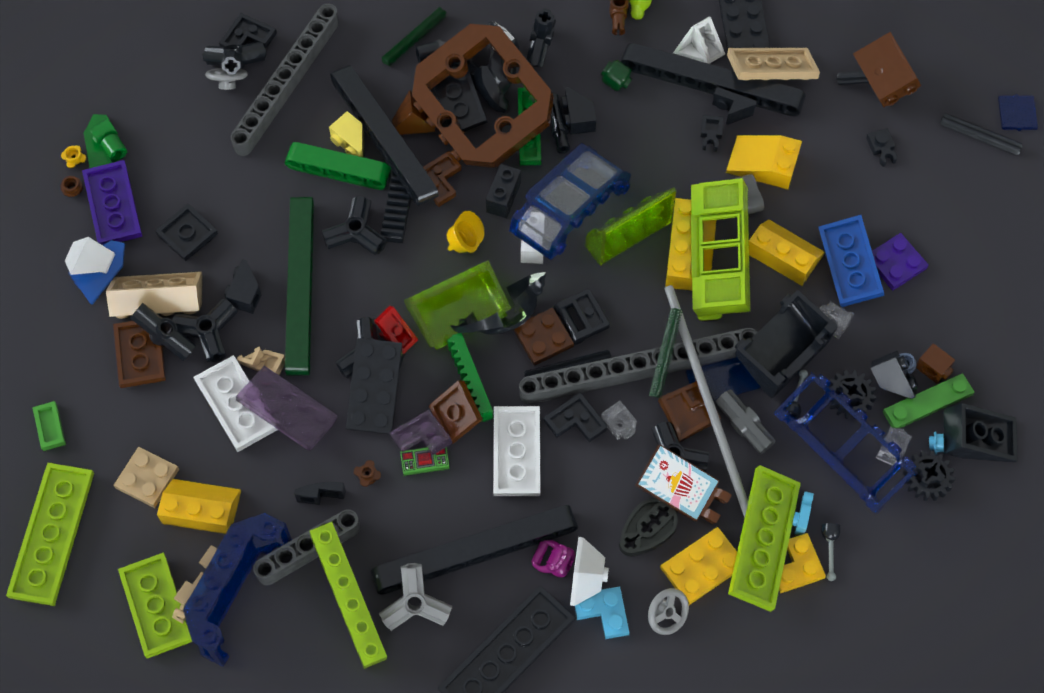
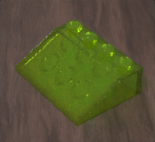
[585,187,676,265]

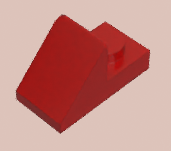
[374,306,418,354]

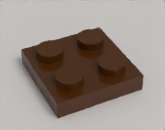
[513,308,574,366]
[428,380,483,444]

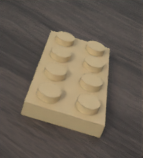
[727,48,820,80]

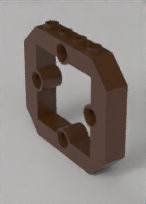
[412,24,554,168]

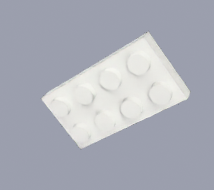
[194,355,278,452]
[493,406,540,496]

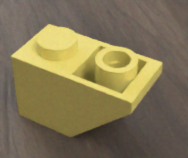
[329,111,364,158]

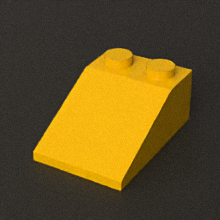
[726,135,802,190]

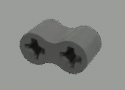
[733,174,764,215]

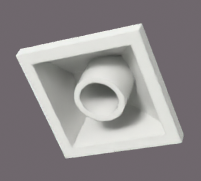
[570,537,609,606]

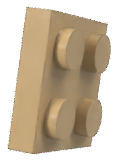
[114,447,179,508]

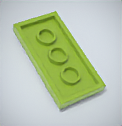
[118,552,193,659]

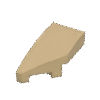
[236,347,285,378]

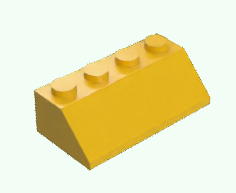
[665,198,716,291]

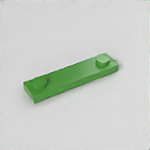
[883,373,974,431]

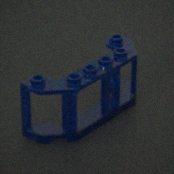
[773,373,918,514]
[183,513,292,667]

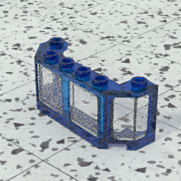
[509,143,631,260]

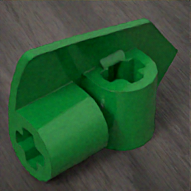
[84,114,127,168]

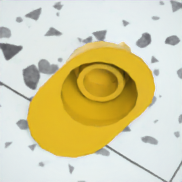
[447,211,484,253]

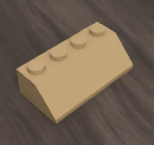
[106,272,202,319]

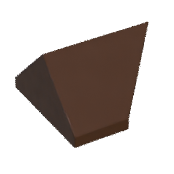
[392,90,435,135]

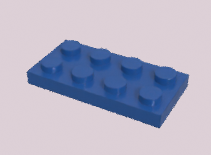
[819,215,885,307]

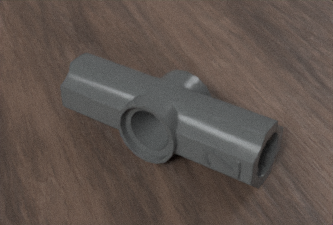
[715,389,775,454]

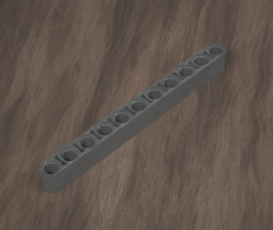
[519,328,757,404]

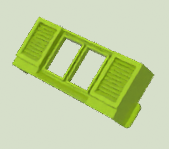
[691,178,750,321]

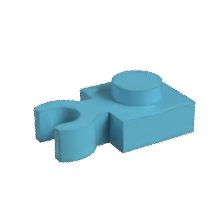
[792,491,814,535]

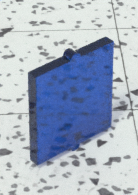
[998,94,1038,131]

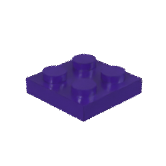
[872,233,928,291]

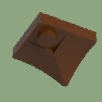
[658,381,721,443]

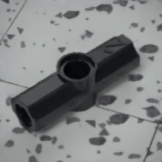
[130,303,196,361]

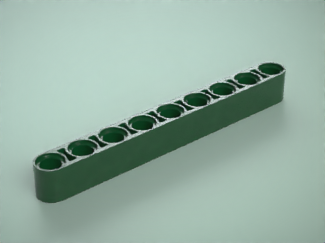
[285,197,314,376]

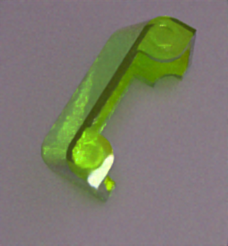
[404,260,511,350]

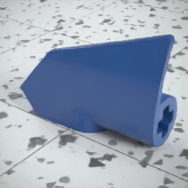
[69,240,125,305]

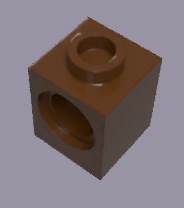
[916,343,955,384]

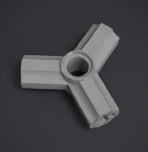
[379,563,452,631]

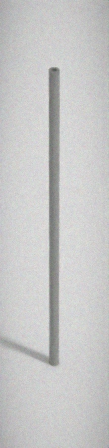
[664,285,748,518]

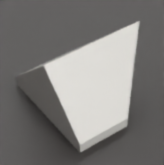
[673,17,725,64]
[65,237,115,275]

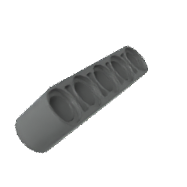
[253,510,360,585]

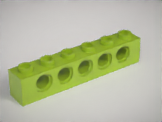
[310,522,387,669]

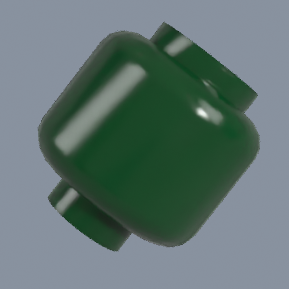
[600,60,632,91]

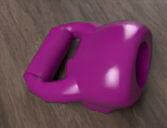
[531,540,575,578]

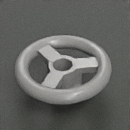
[205,68,248,90]
[648,588,689,635]

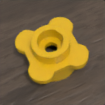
[61,145,86,168]

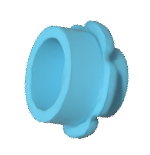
[929,431,944,454]

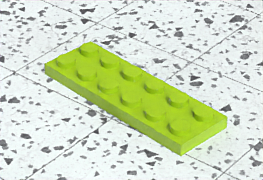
[6,463,94,606]
[728,465,801,612]

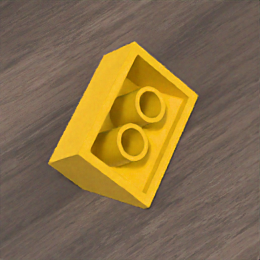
[749,220,825,286]
[157,479,241,535]

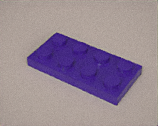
[82,160,143,245]

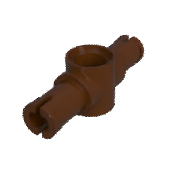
[609,0,629,35]

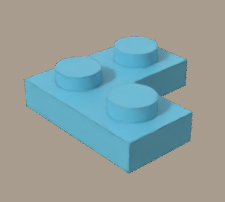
[575,587,629,639]

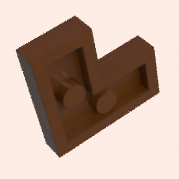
[423,151,462,207]

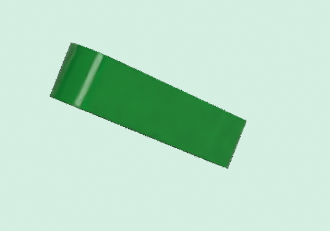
[285,142,391,190]

